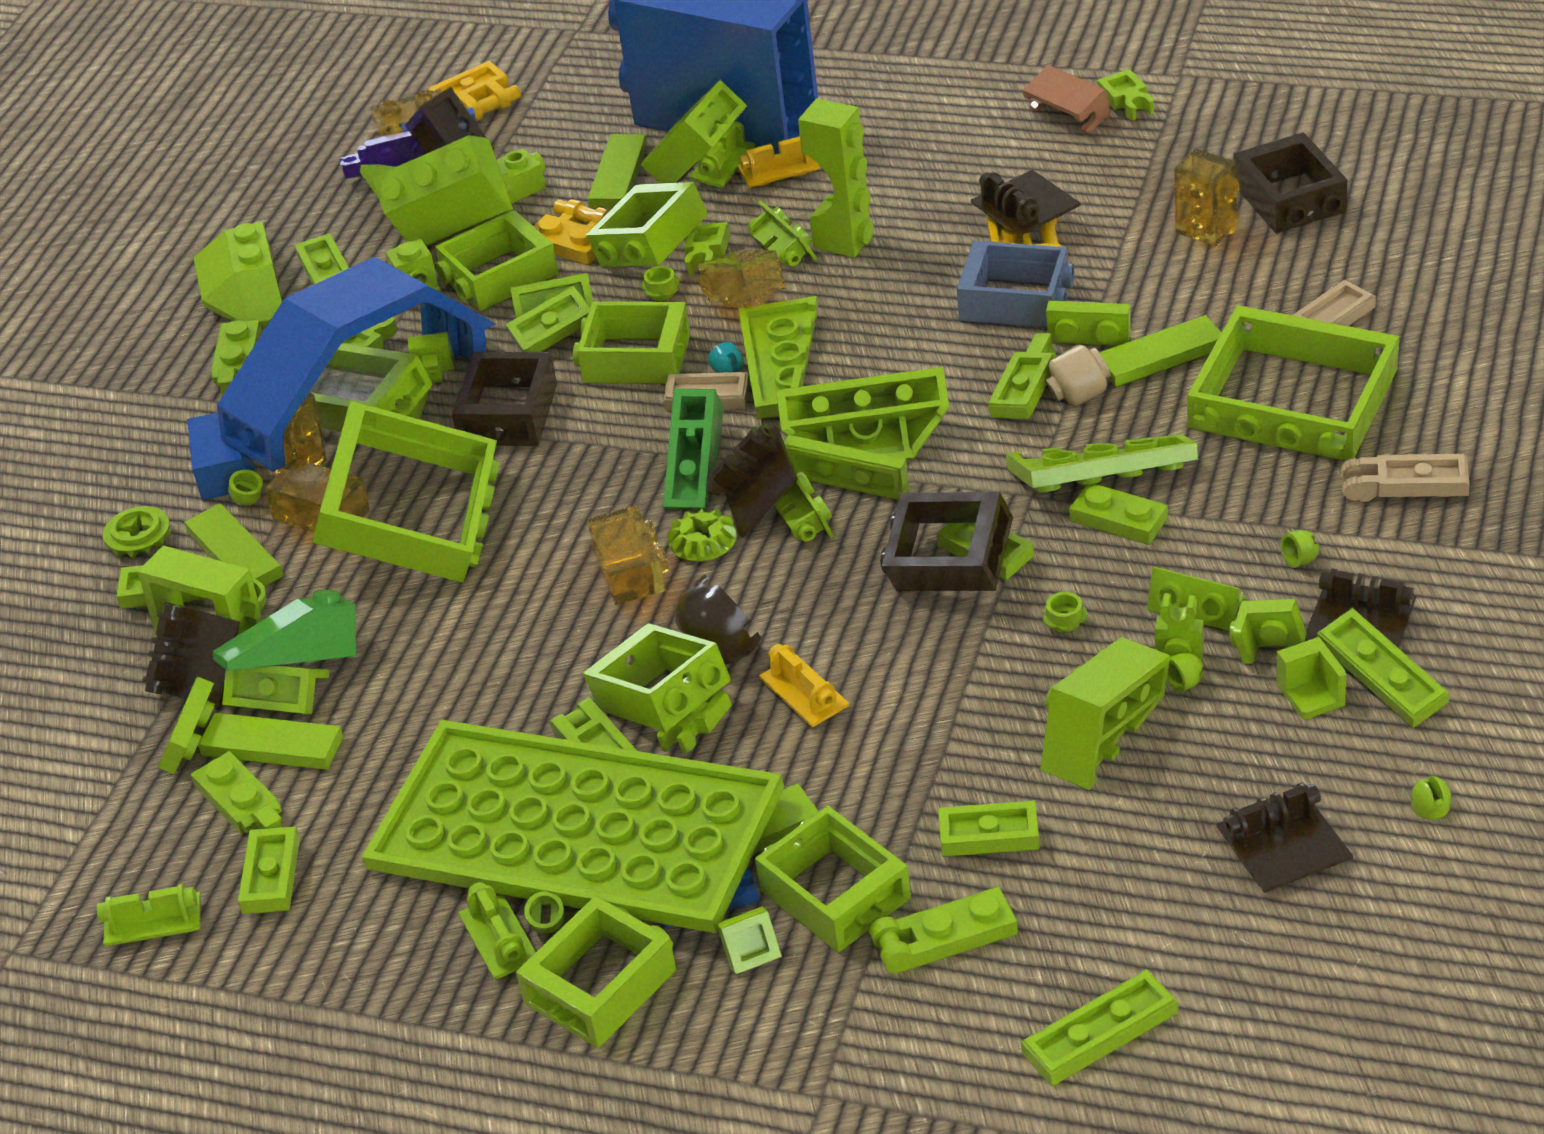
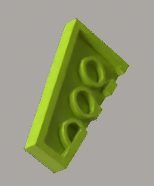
[738,296,818,420]
[1006,434,1198,492]

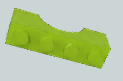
[798,98,874,258]

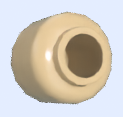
[1045,345,1111,407]

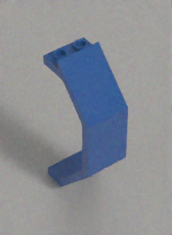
[217,257,496,472]

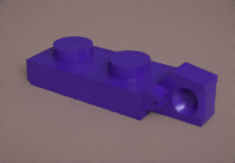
[340,131,425,180]

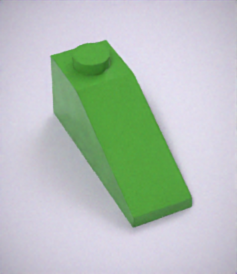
[663,388,724,510]
[213,590,356,671]

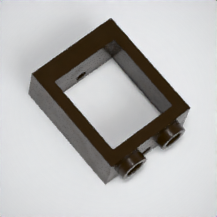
[405,86,494,154]
[1233,132,1348,234]
[452,352,557,446]
[880,492,1013,591]

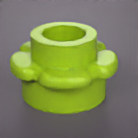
[641,265,680,301]
[1043,592,1088,633]

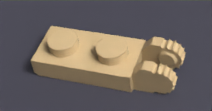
[1341,454,1470,502]

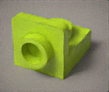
[1229,599,1307,664]

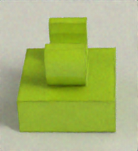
[408,332,455,383]
[716,906,782,974]

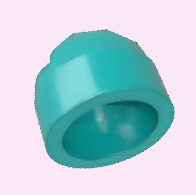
[708,342,744,373]

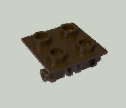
[971,169,1081,237]
[706,425,798,538]
[1304,568,1417,648]
[142,602,240,708]
[1217,782,1353,893]

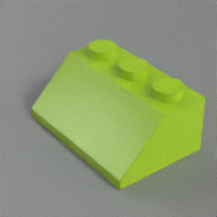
[372,135,513,247]

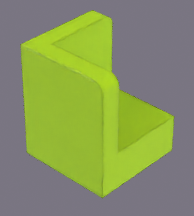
[1276,637,1346,720]

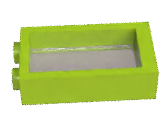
[289,343,433,432]

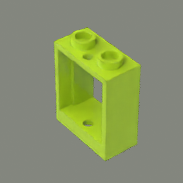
[640,80,747,184]
[586,182,708,267]
[435,210,559,312]
[573,301,691,384]
[138,546,263,637]
[583,623,731,732]
[755,806,911,953]
[516,895,677,1049]

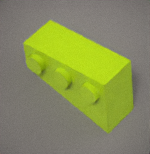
[1040,637,1171,790]

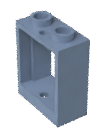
[957,241,1075,328]

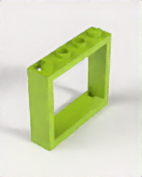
[1187,305,1399,461]
[312,400,500,583]

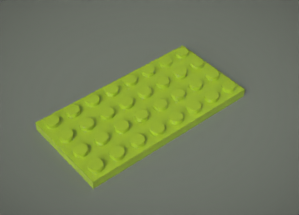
[361,720,784,933]

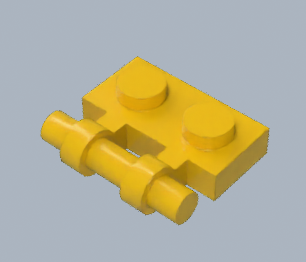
[428,61,521,125]
[534,199,610,265]

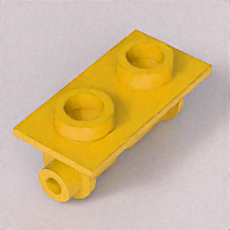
[738,136,820,188]
[759,644,850,728]

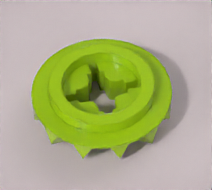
[103,506,171,559]
[667,508,737,561]

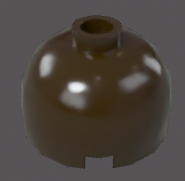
[675,575,762,665]

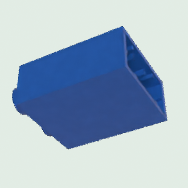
[608,0,818,155]

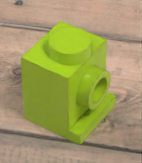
[497,148,546,204]
[385,239,442,293]

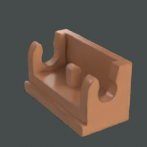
[1022,65,1111,133]

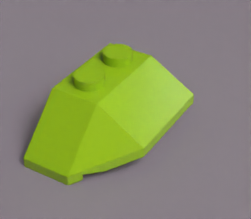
[193,221,283,328]
[776,367,949,461]

